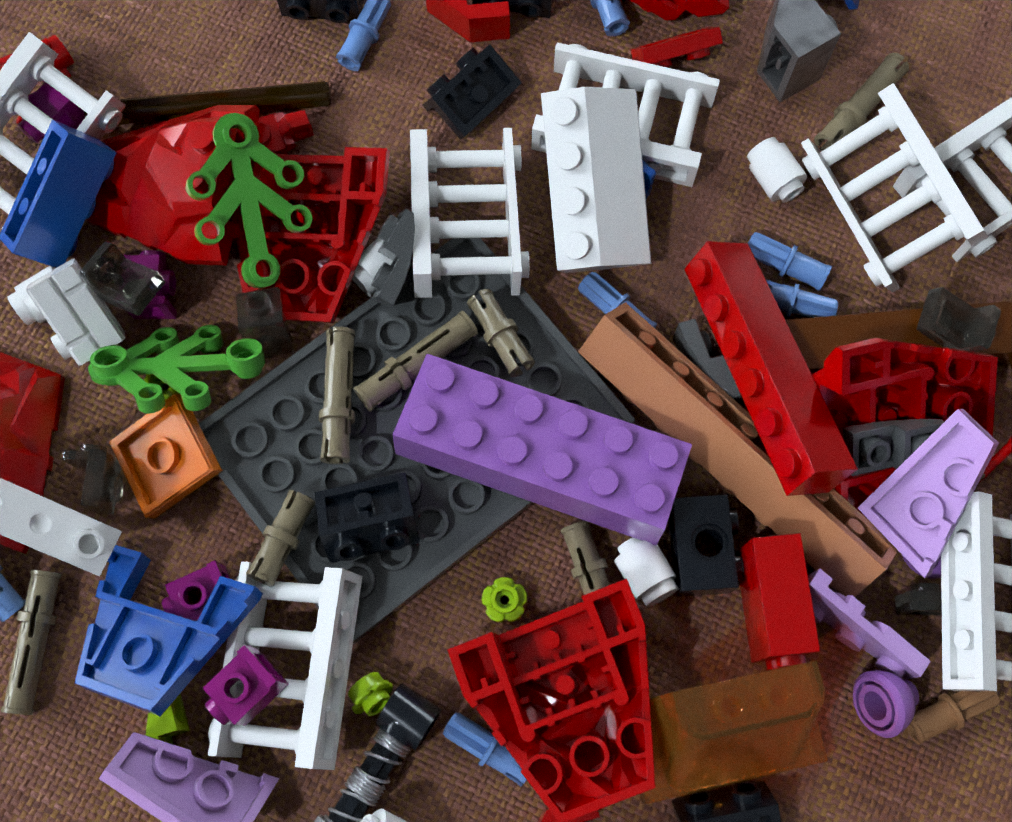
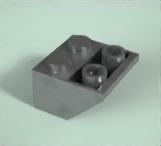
[757,0,841,102]

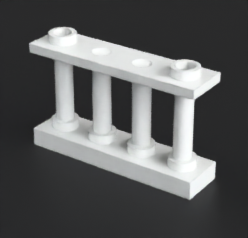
[0,32,126,229]
[531,42,720,187]
[801,83,988,292]
[893,97,1012,262]
[410,128,530,298]
[0,478,122,576]
[941,491,1012,691]
[208,562,363,770]

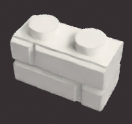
[24,258,126,366]

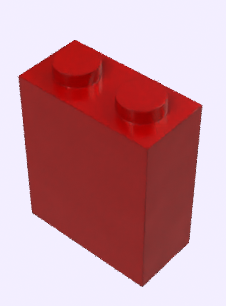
[736,533,820,671]

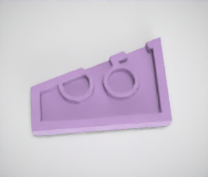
[858,409,999,578]
[808,569,931,679]
[99,732,279,822]

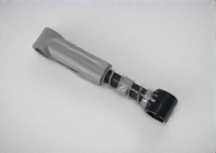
[314,683,442,822]

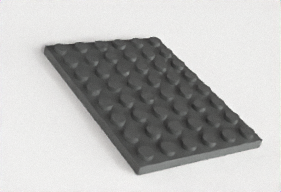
[199,238,635,645]

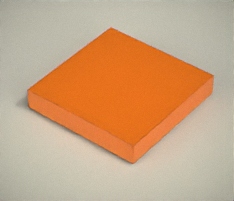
[109,393,222,518]

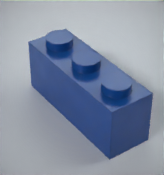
[0,119,116,268]

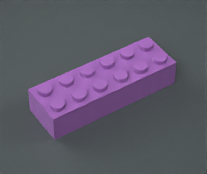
[392,354,692,545]

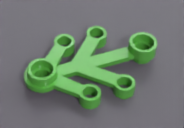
[185,113,312,289]
[88,325,265,413]

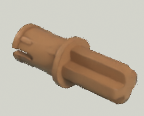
[906,691,1000,745]

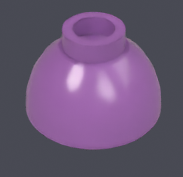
[853,670,919,738]

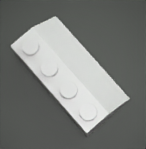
[541,87,652,273]

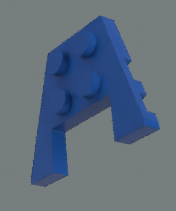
[75,545,263,716]

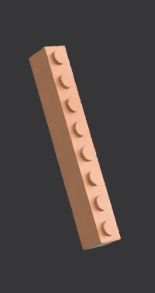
[578,302,898,597]

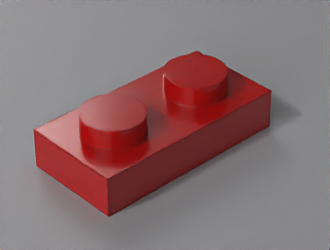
[630,27,723,67]

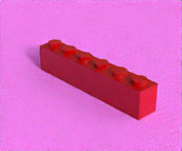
[684,241,858,496]

